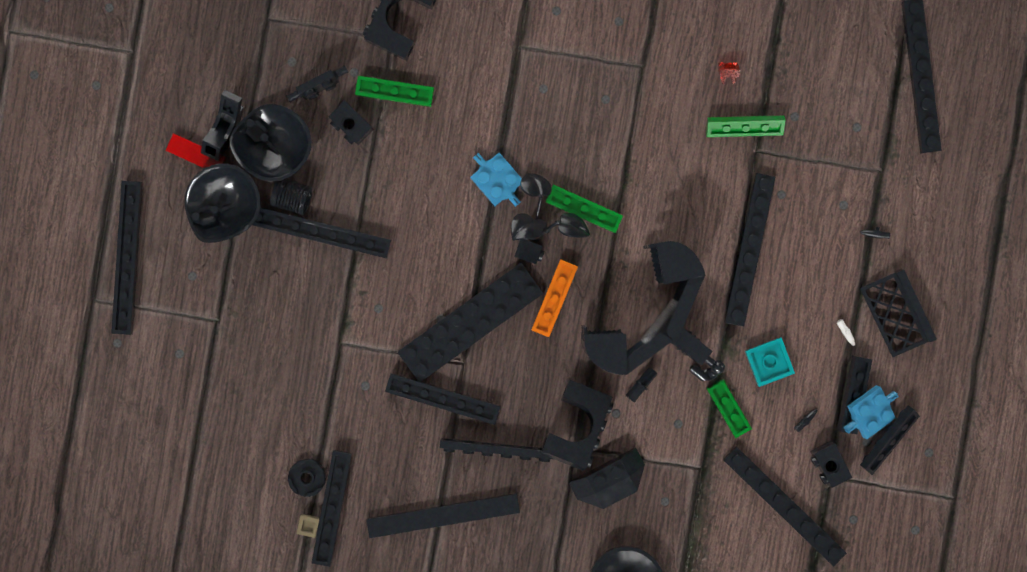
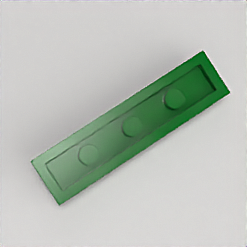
[355,76,434,107]
[706,115,786,137]
[546,184,623,233]

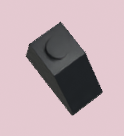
[514,240,545,264]

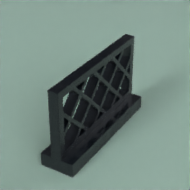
[860,268,937,357]

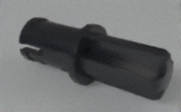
[625,367,657,403]

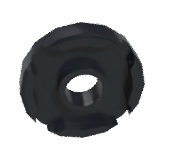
[288,458,327,497]

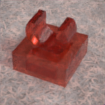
[718,63,740,84]

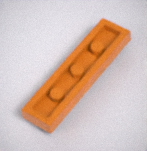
[531,259,578,337]

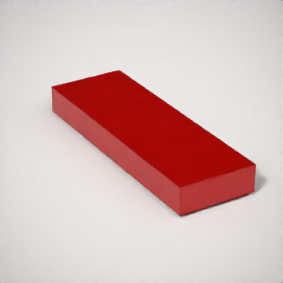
[165,133,227,168]

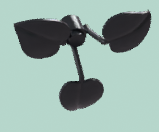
[511,173,590,242]

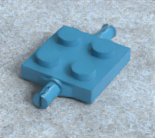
[470,153,522,207]
[844,385,898,439]

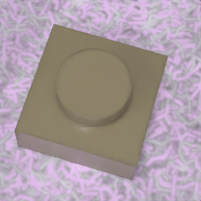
[297,514,320,538]

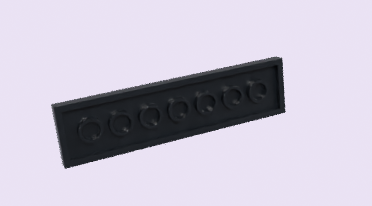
[398,263,544,382]

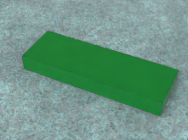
[706,379,752,438]

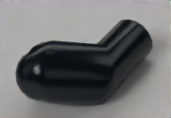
[689,364,718,381]

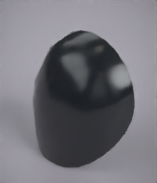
[229,104,312,182]
[184,164,260,243]

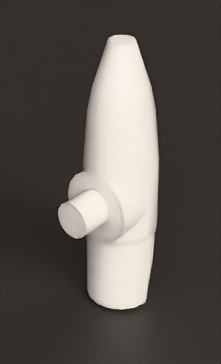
[837,319,856,346]

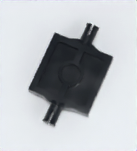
[286,65,349,103]

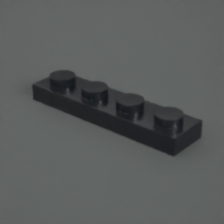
[837,355,872,434]
[860,405,920,475]

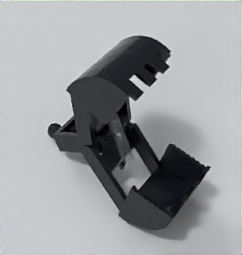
[581,241,725,375]

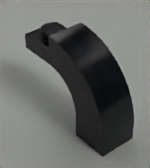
[201,90,244,161]

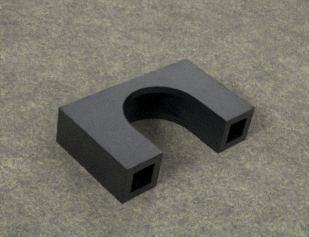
[363,0,437,61]
[540,380,614,471]

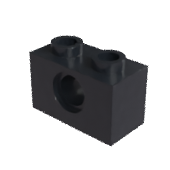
[328,100,374,145]
[810,441,853,488]

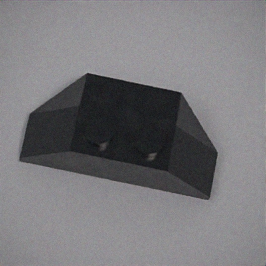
[568,447,645,509]

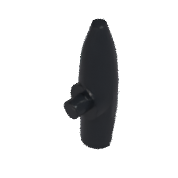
[860,227,890,239]
[794,409,818,432]

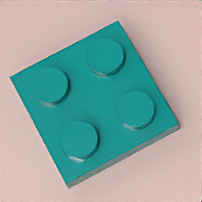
[745,337,795,387]

